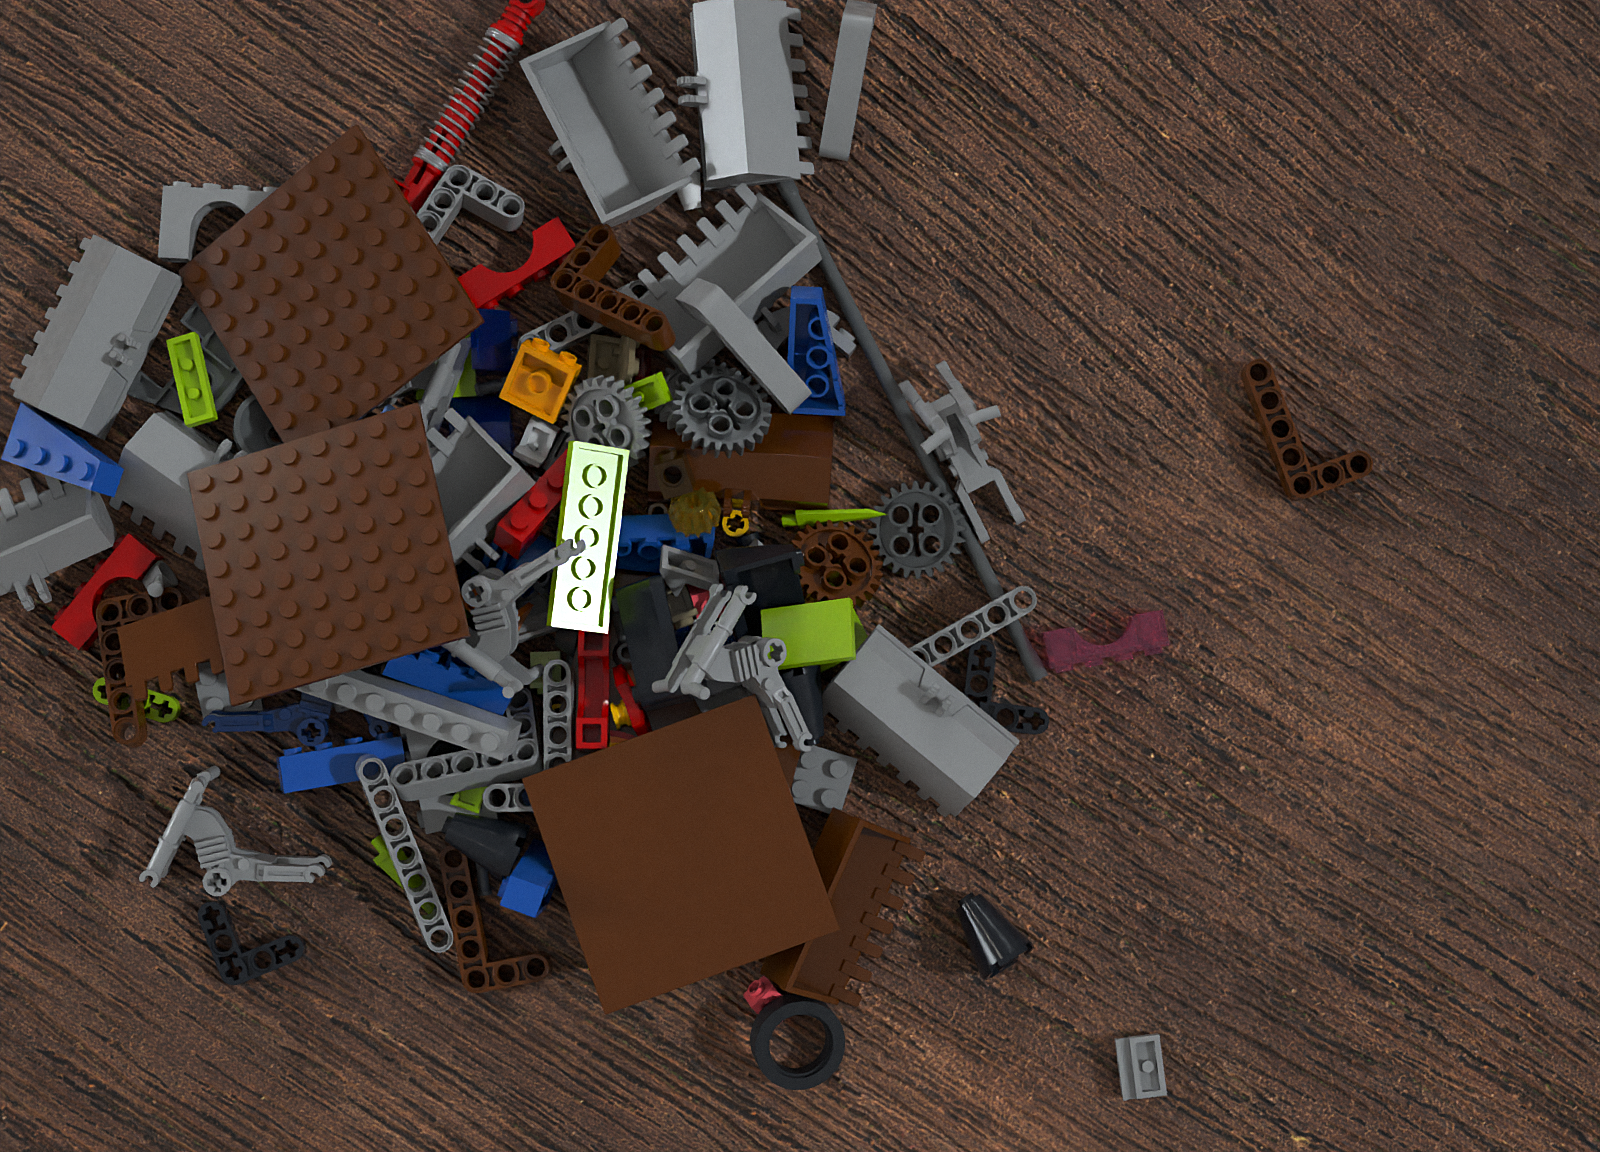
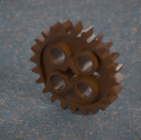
[791,520,883,609]

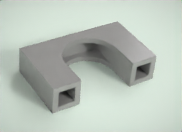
[158,181,278,263]
[399,702,501,834]

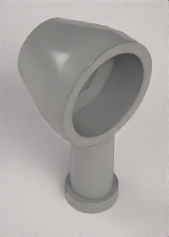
[142,560,178,597]

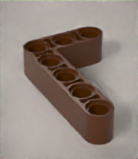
[550,224,676,351]
[1241,359,1373,501]
[96,587,190,748]
[439,845,552,993]

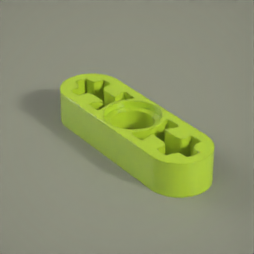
[93,677,181,722]

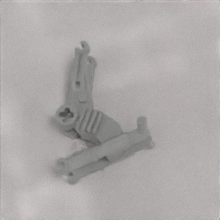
[378,336,476,448]
[898,360,1026,544]
[441,538,586,698]
[652,583,812,752]
[139,766,332,896]

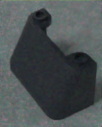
[715,543,805,671]

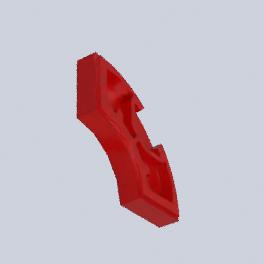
[612,664,652,736]

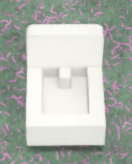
[513,415,561,468]

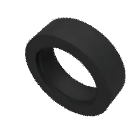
[750,993,845,1090]

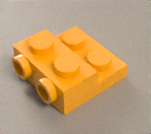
[499,338,582,424]

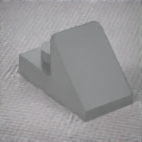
[659,544,719,597]

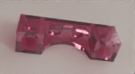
[1041,609,1170,673]

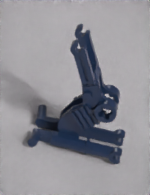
[202,692,391,746]

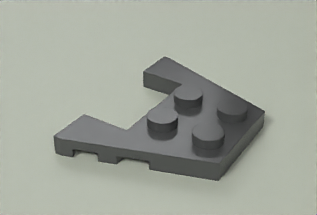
[126,301,246,425]

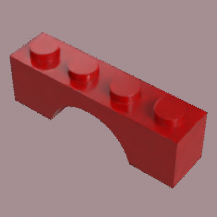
[457,216,576,314]
[493,448,568,560]
[51,533,164,651]
[576,626,611,752]

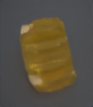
[668,487,721,538]

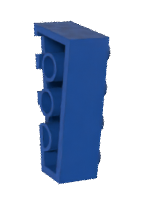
[785,286,846,416]
[1,402,124,497]
[615,512,716,574]
[382,645,514,716]
[276,732,405,794]
[497,839,557,918]

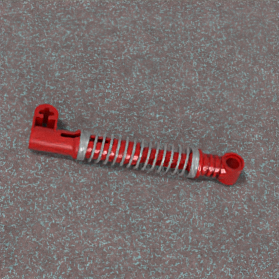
[393,0,545,215]

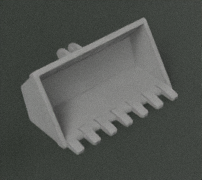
[676,0,814,192]
[519,18,700,227]
[619,183,822,377]
[10,234,184,440]
[426,408,536,573]
[109,410,248,570]
[0,474,117,612]
[822,624,1020,817]

